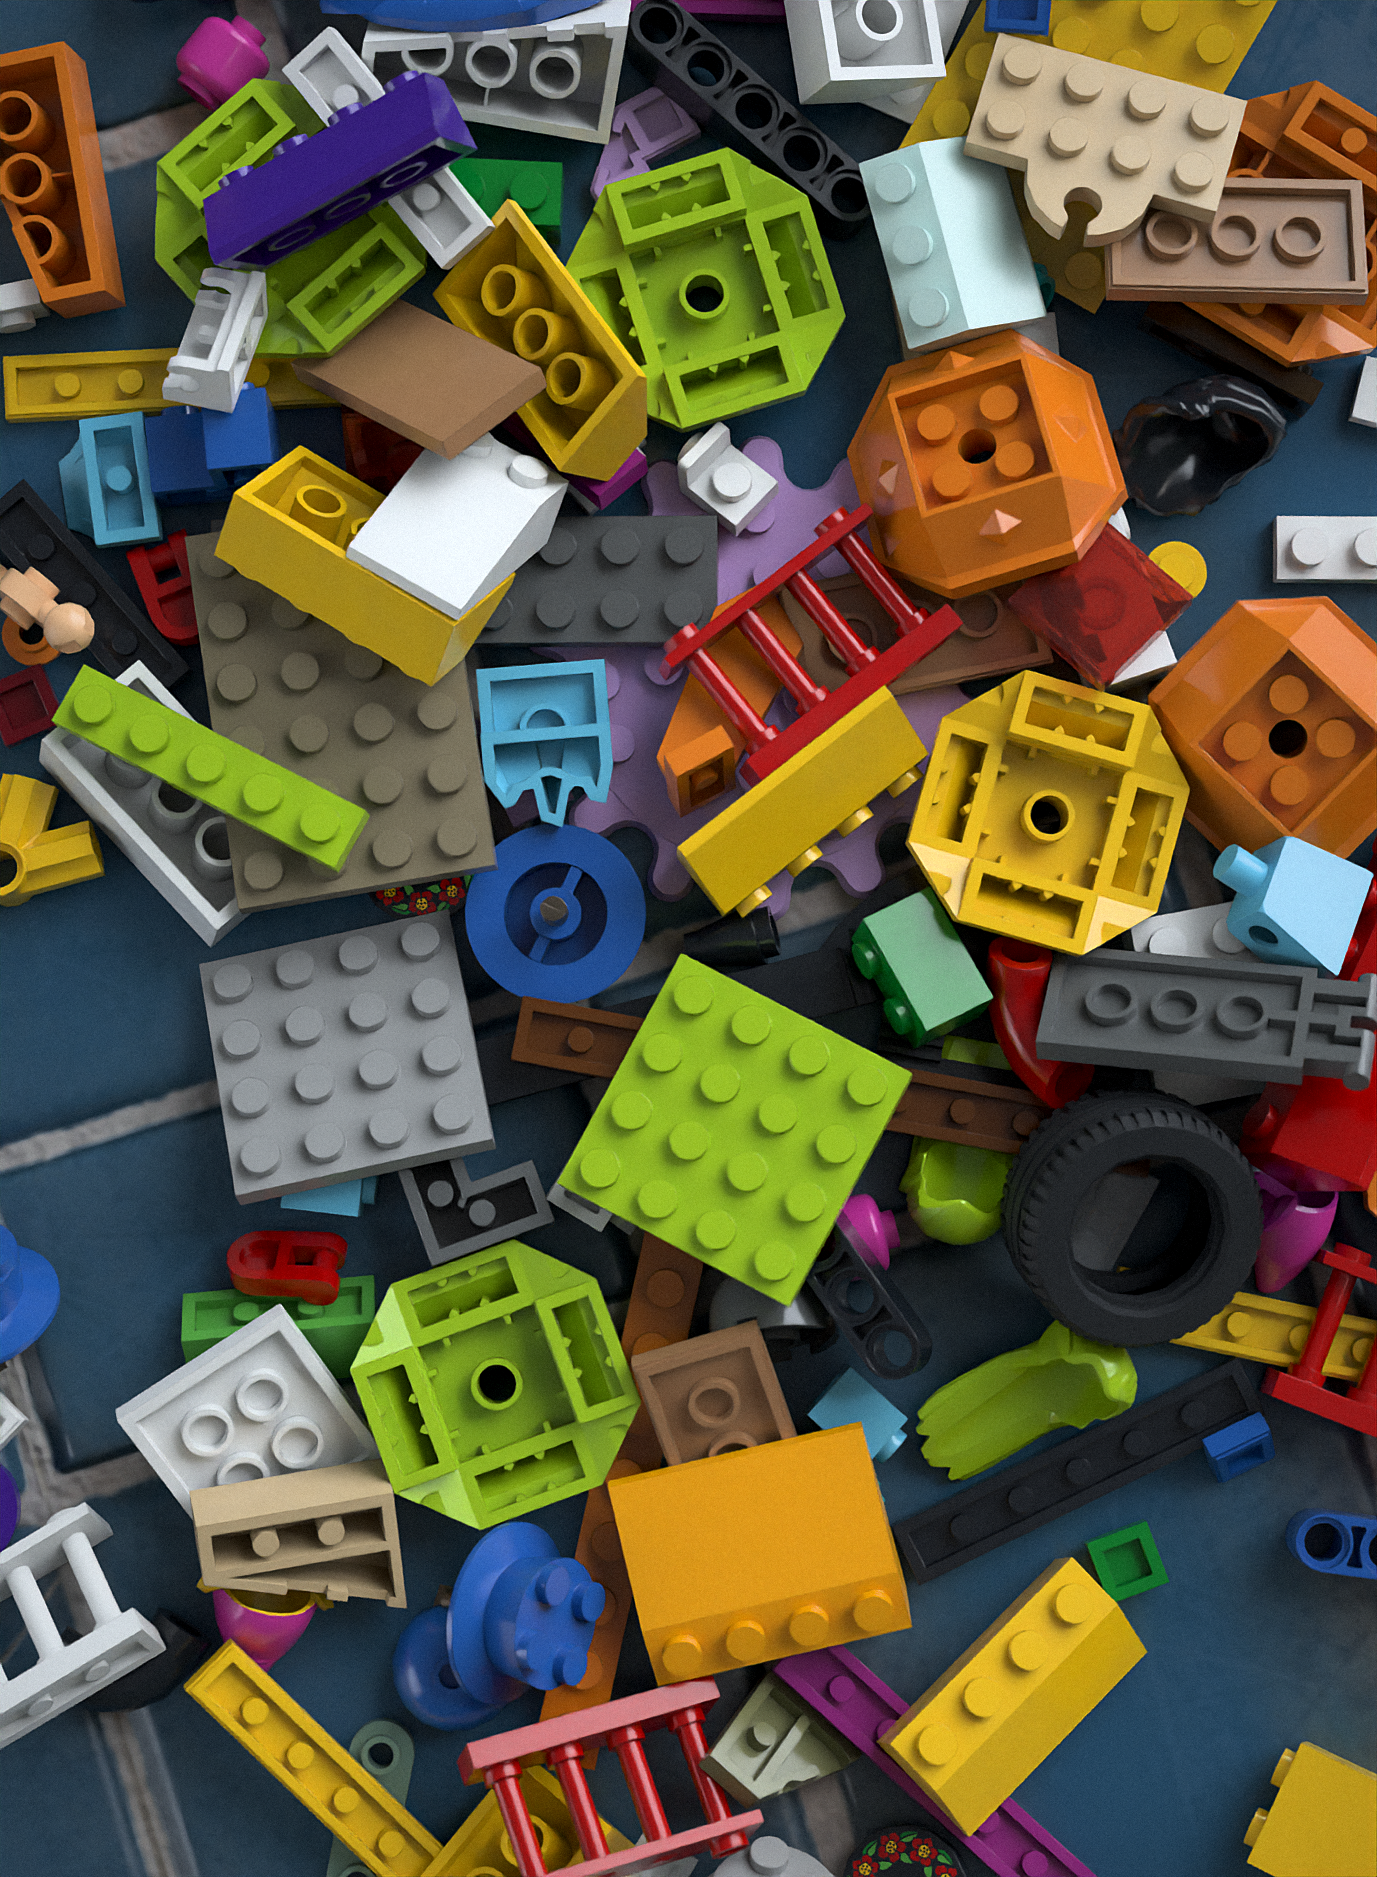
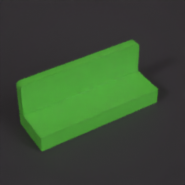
[181,1275,378,1379]

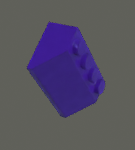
[203,70,478,272]

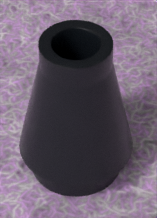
[684,906,782,968]

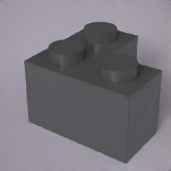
[397,1156,555,1268]

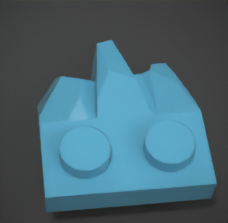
[476,659,613,827]

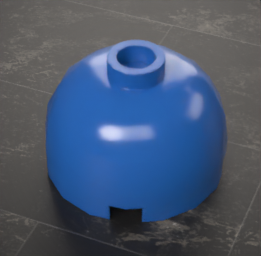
[392,1604,509,1731]

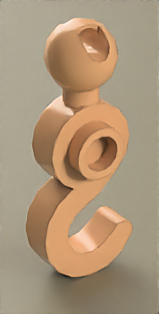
[0,564,95,654]

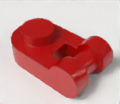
[126,528,200,646]
[227,1230,348,1306]

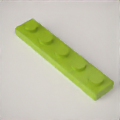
[52,664,370,873]

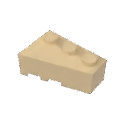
[189,1458,407,1609]

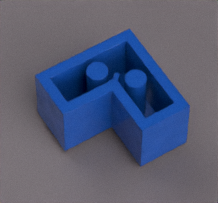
[145,381,282,508]

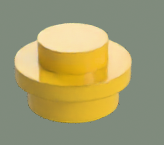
[1143,541,1207,606]

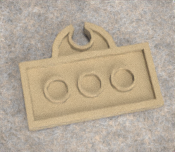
[963,32,1247,247]

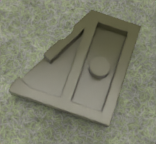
[698,1670,862,1809]

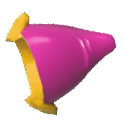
[196,1577,335,1673]

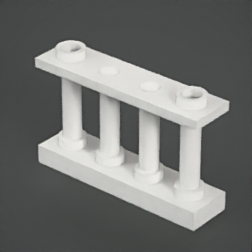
[0,1502,167,1750]

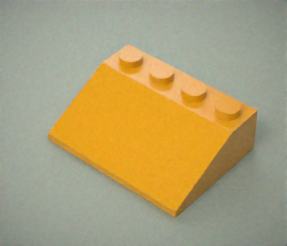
[608,1421,912,1687]

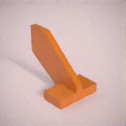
[656,584,804,818]

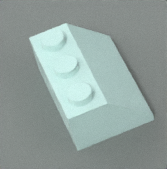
[859,136,1048,355]

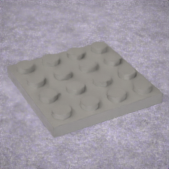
[199,909,496,1205]

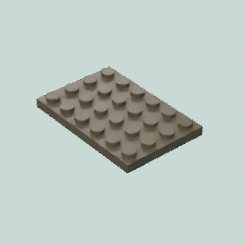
[185,531,498,914]

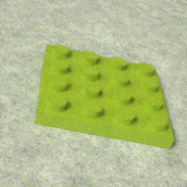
[557,953,913,1308]

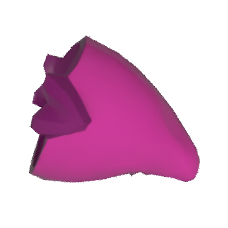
[1254,1171,1339,1293]

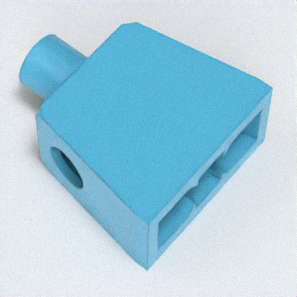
[1213,836,1374,979]

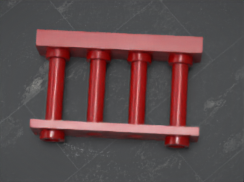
[658,502,963,788]
[1259,1242,1377,1438]
[457,1674,764,1877]

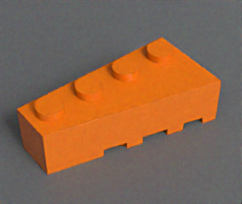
[0,41,126,319]

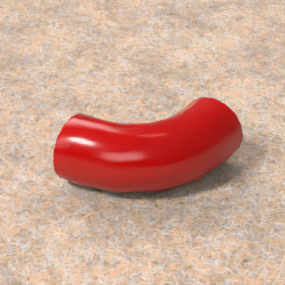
[986,936,1094,1109]

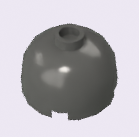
[708,1276,839,1363]

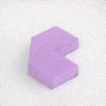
[590,86,701,204]

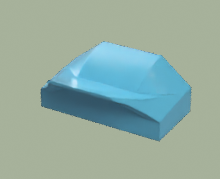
[59,411,163,548]

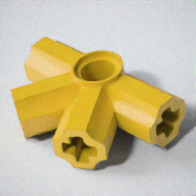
[0,773,105,907]

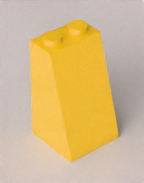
[1243,1741,1377,1877]

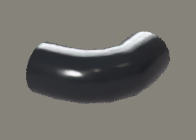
[60,1607,212,1713]

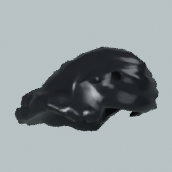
[1111,374,1287,516]

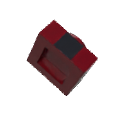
[0,663,60,749]

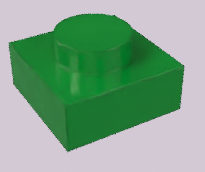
[1084,1519,1169,1602]

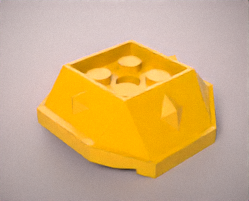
[905,670,1190,957]

